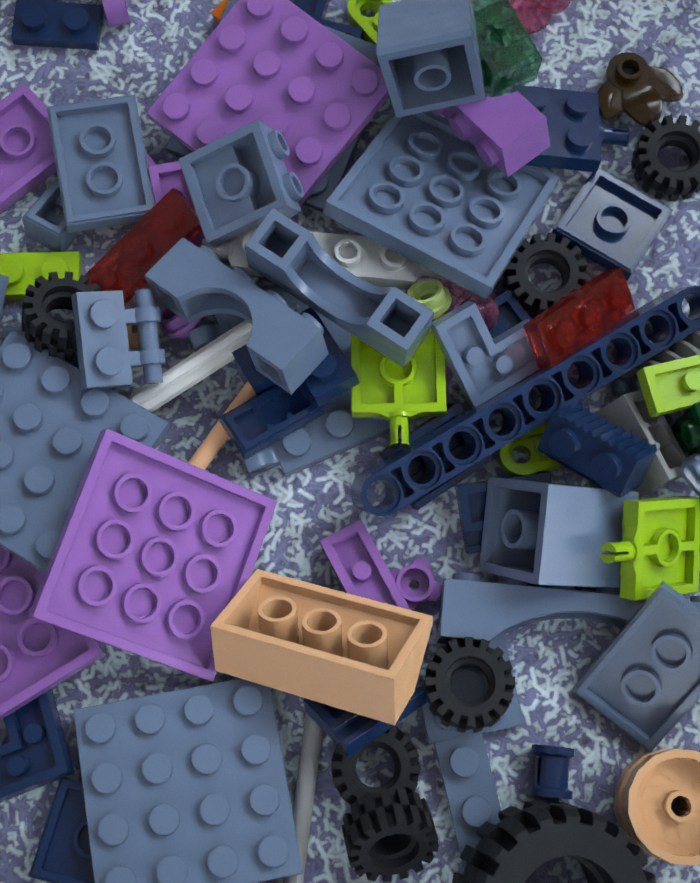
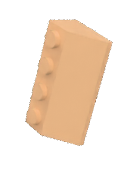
[210,569,433,726]

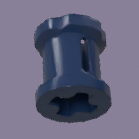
[527,744,574,800]

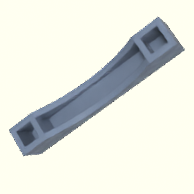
[437,573,700,644]

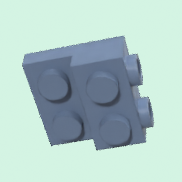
[179,119,304,246]

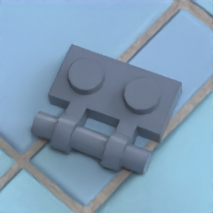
[71,289,166,390]

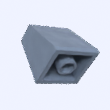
[376,0,486,118]
[479,476,639,588]

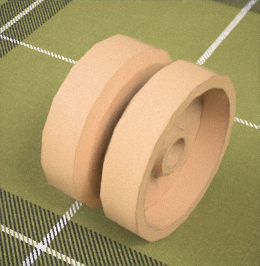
[614,749,700,866]

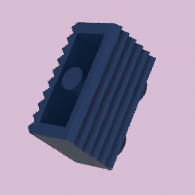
[537,403,657,498]

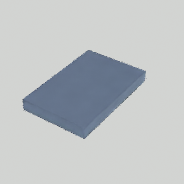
[46,94,158,233]
[572,581,700,752]

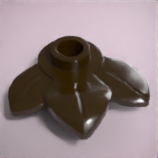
[598,52,683,129]

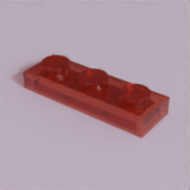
[84,188,202,305]
[523,267,635,368]

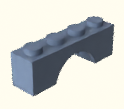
[245,208,434,368]
[144,237,329,395]

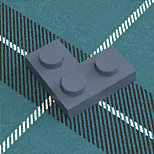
[431,301,553,408]

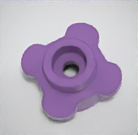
[390,558,441,611]

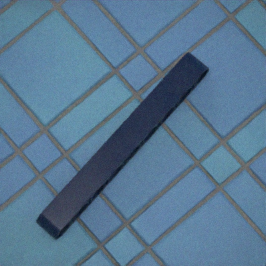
[350,285,700,516]

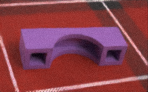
[431,91,551,177]

